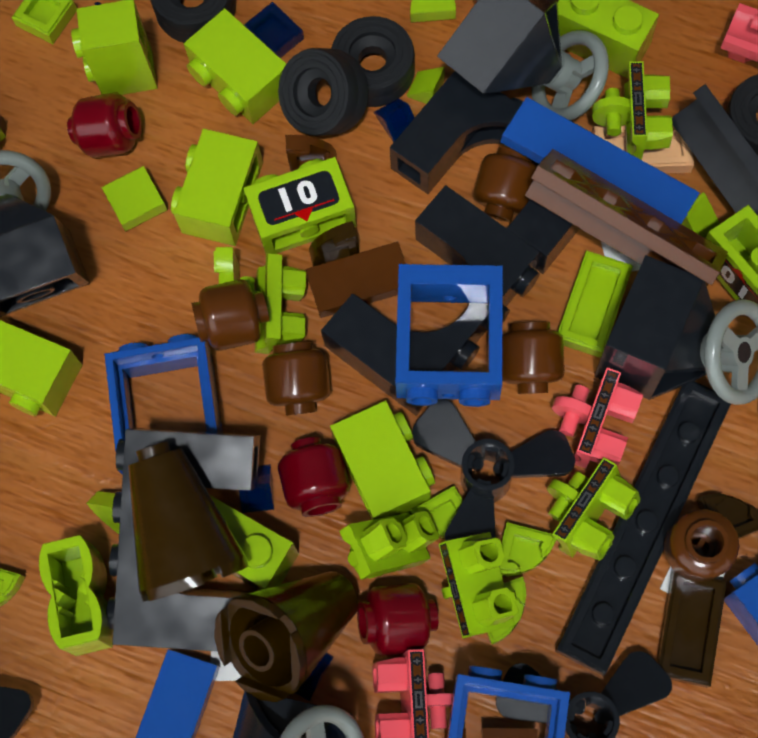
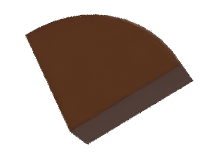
[285,135,337,171]

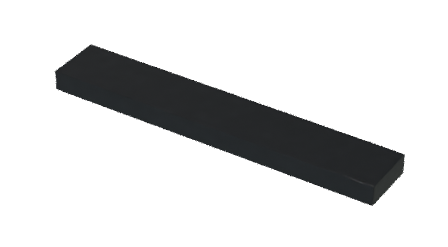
[555,381,731,676]

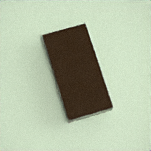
[657,571,727,688]

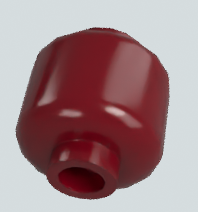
[67,92,142,158]
[278,437,350,517]
[357,583,439,656]

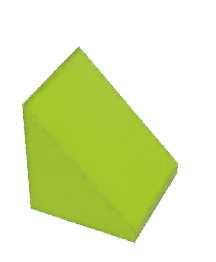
[407,66,445,104]
[682,192,720,238]

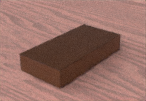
[305,241,406,318]

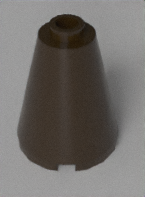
[129,441,249,602]
[214,571,358,702]

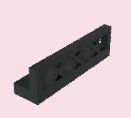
[672,84,758,215]

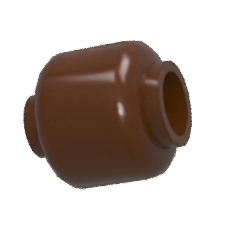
[473,147,537,222]
[191,279,270,351]
[502,322,565,394]
[262,342,331,416]
[664,509,740,582]

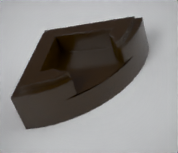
[309,221,359,267]
[696,493,758,539]

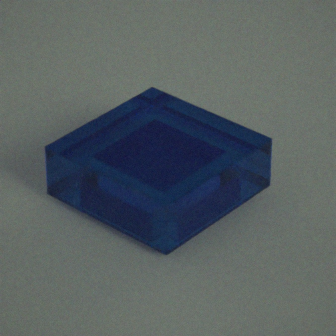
[244,2,304,58]

